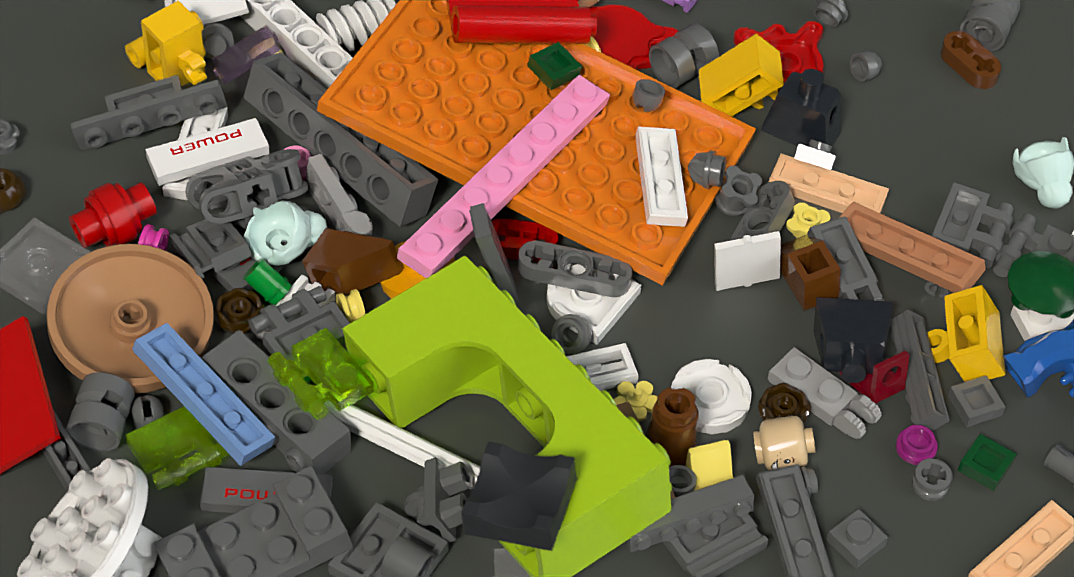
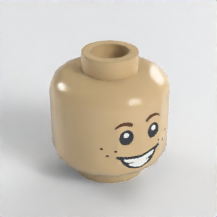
[753,416,816,471]

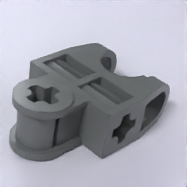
[185,149,308,224]

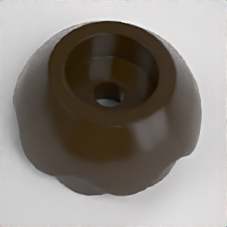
[0,168,26,213]
[213,288,265,334]
[758,383,810,424]

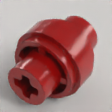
[69,182,157,248]

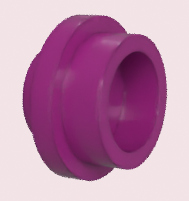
[895,425,938,465]

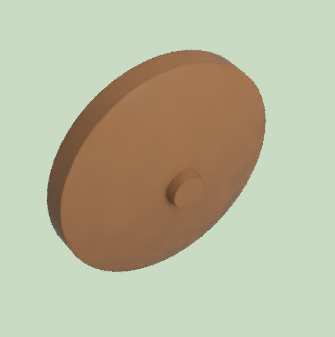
[47,244,214,393]

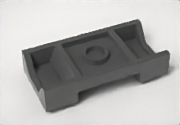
[154,466,353,577]

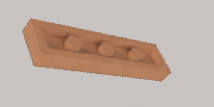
[839,202,986,293]

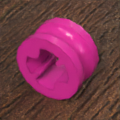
[138,224,169,251]

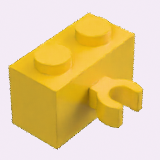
[141,0,207,86]
[698,34,784,117]
[927,285,1006,382]

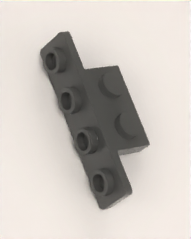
[70,75,227,150]

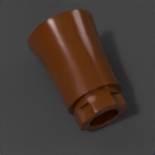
[645,387,699,467]

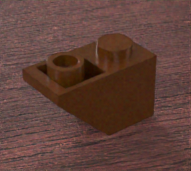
[302,228,403,296]
[780,235,841,311]

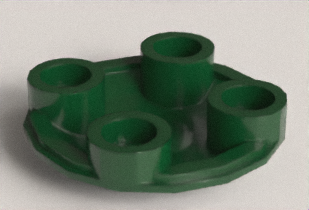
[1007,251,1074,319]

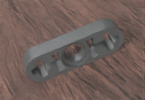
[729,181,795,241]
[518,241,632,297]

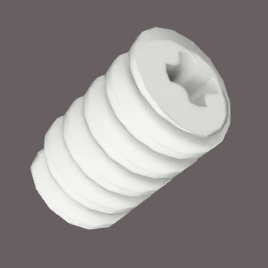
[316,0,395,52]

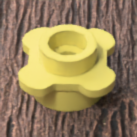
[786,203,830,238]

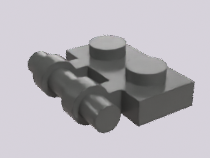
[932,182,1014,268]
[994,214,1074,277]
[248,286,350,372]

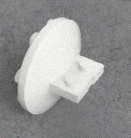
[17,458,163,577]

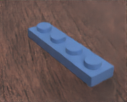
[132,323,275,466]

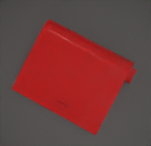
[446,0,597,44]
[0,316,61,474]

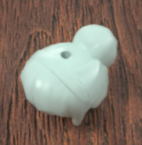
[1012,137,1074,209]
[243,200,327,266]

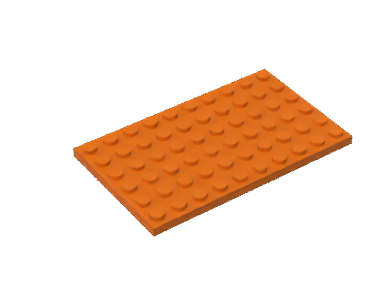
[317,0,756,286]

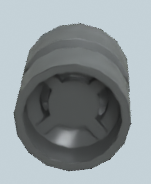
[960,0,1021,52]
[649,23,719,88]
[66,372,135,452]

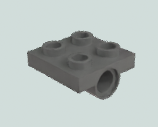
[328,502,449,577]

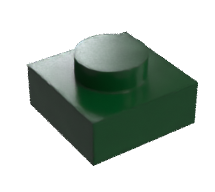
[527,42,582,90]
[957,434,1017,491]

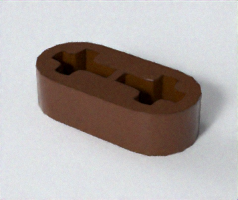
[940,31,1001,89]

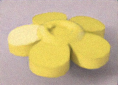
[614,381,657,421]

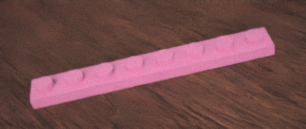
[397,75,610,278]

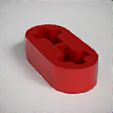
[492,219,558,262]

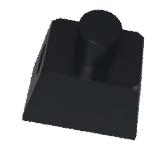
[761,69,841,147]
[813,297,893,383]

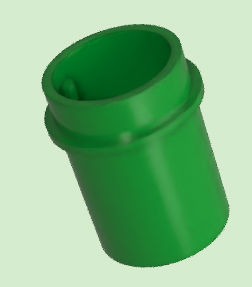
[243,258,292,305]

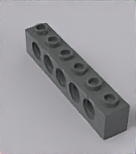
[243,52,438,227]

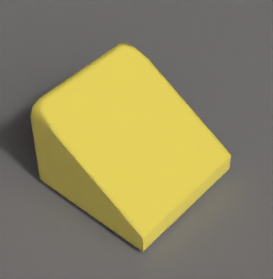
[685,440,733,491]

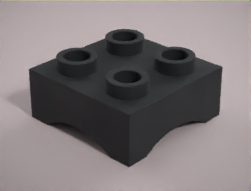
[461,441,577,551]

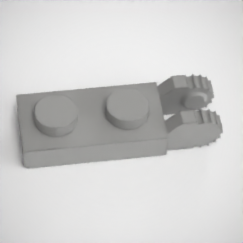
[306,154,373,236]
[768,347,882,440]

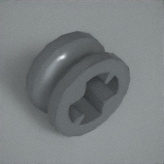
[912,458,953,501]

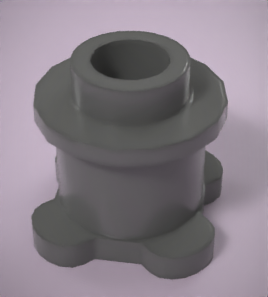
[715,166,762,217]

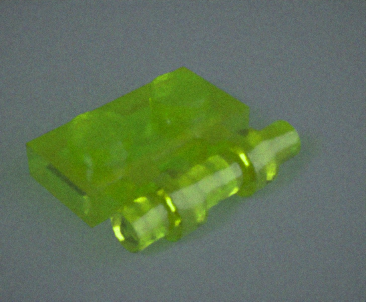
[267,328,374,420]
[126,406,230,490]

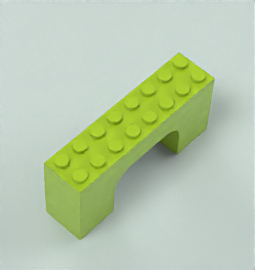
[342,256,672,577]

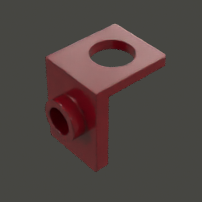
[839,351,910,404]

